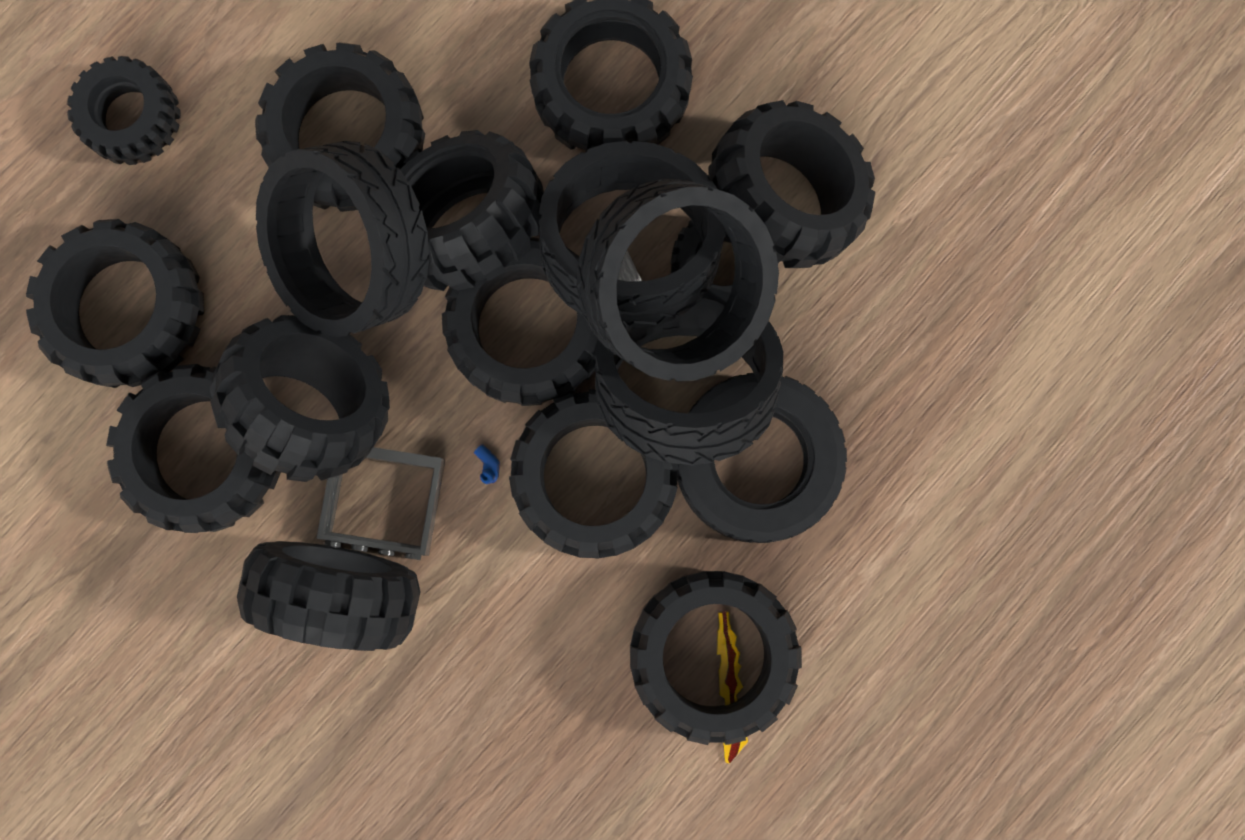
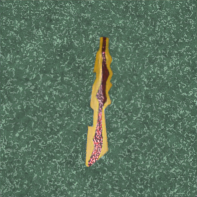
[717,611,748,763]

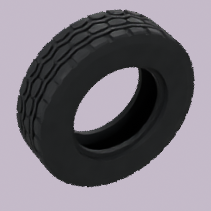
[677,373,847,543]

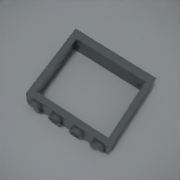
[317,447,445,560]

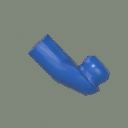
[474,444,500,484]

